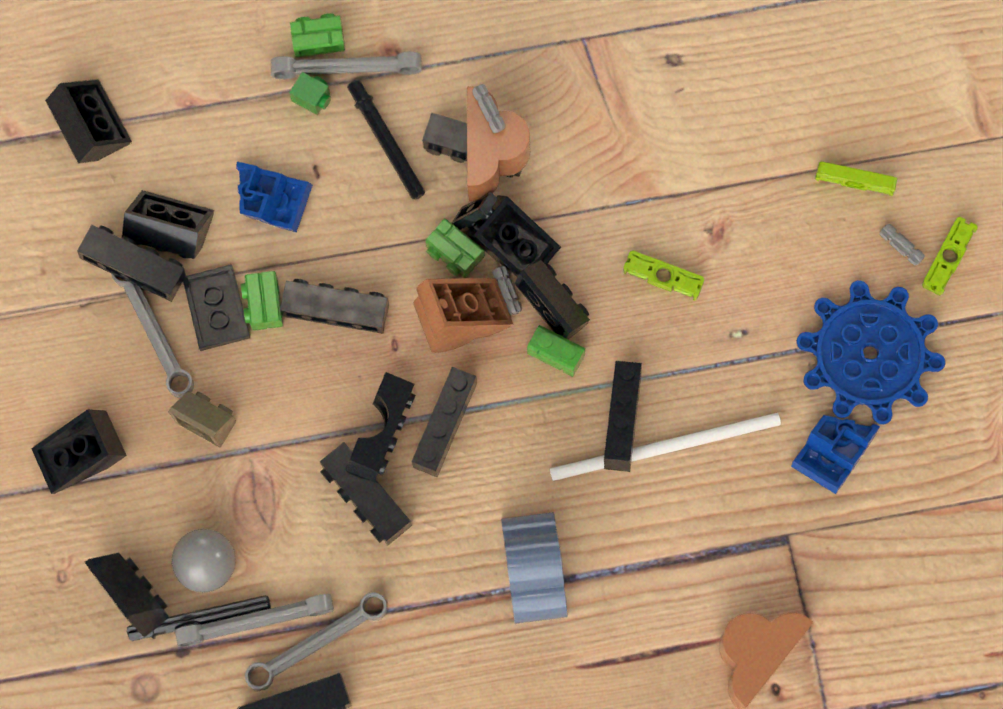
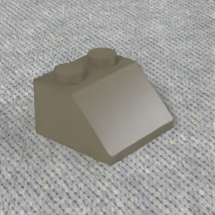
[168,391,236,448]

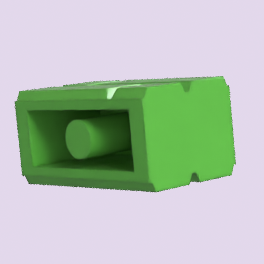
[290,13,345,58]
[425,219,485,278]
[241,271,283,331]
[527,325,585,377]

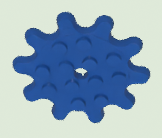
[796,280,946,425]

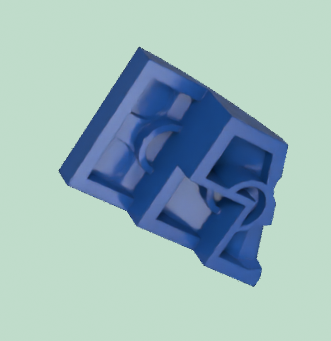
[236,161,313,232]
[791,415,880,494]

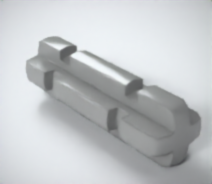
[473,84,505,133]
[879,224,925,266]
[492,266,522,316]

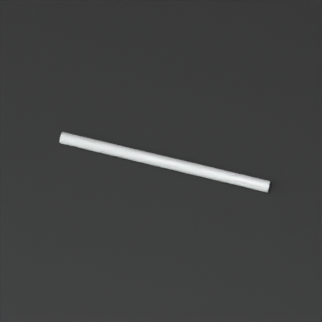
[549,413,781,481]

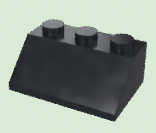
[45,79,132,163]
[121,190,214,259]
[515,260,590,340]
[84,552,170,638]

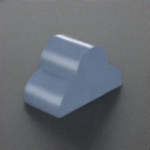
[501,512,567,624]

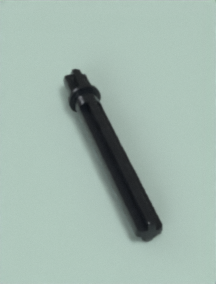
[347,80,425,200]
[127,595,271,641]

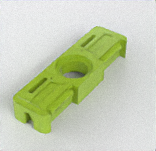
[815,162,897,196]
[922,217,978,296]
[623,251,704,300]

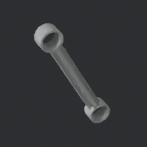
[271,52,422,79]
[111,274,194,398]
[245,592,388,691]
[175,594,334,647]

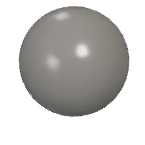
[172,529,236,592]

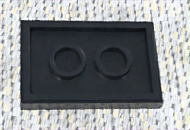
[183,264,250,351]

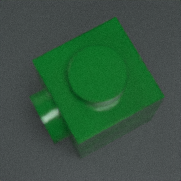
[289,72,331,115]

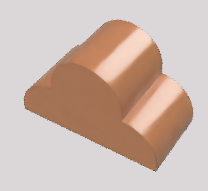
[467,86,530,201]
[413,278,513,353]
[719,613,814,709]

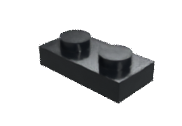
[451,192,498,230]

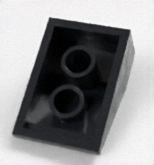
[465,195,561,277]
[31,409,127,494]

